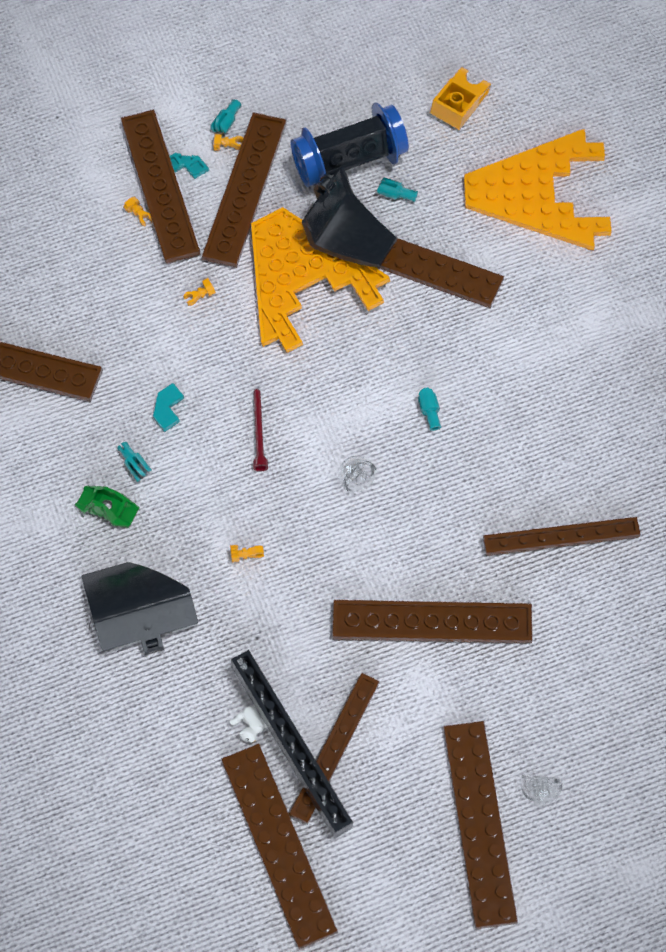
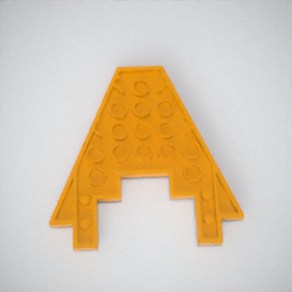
[464,129,612,251]
[251,207,390,353]

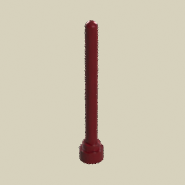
[253,389,268,472]

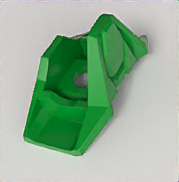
[75,486,140,528]

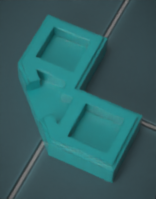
[170,153,209,179]
[153,383,184,432]

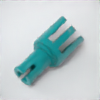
[210,99,242,134]
[377,177,418,202]
[418,388,442,431]
[117,442,152,482]

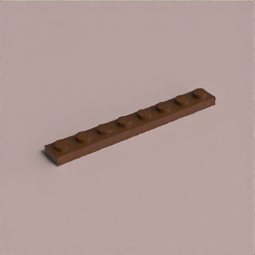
[483,517,641,556]
[289,673,380,825]

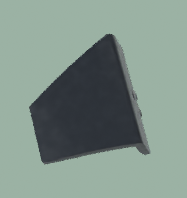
[302,167,397,268]
[81,562,198,656]

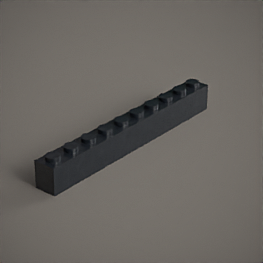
[231,650,353,839]

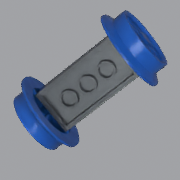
[291,102,409,187]

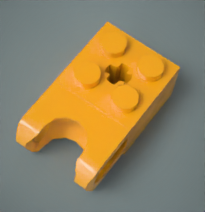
[430,67,491,130]

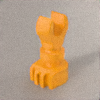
[213,134,243,151]
[123,196,152,226]
[183,278,216,306]
[230,545,264,563]

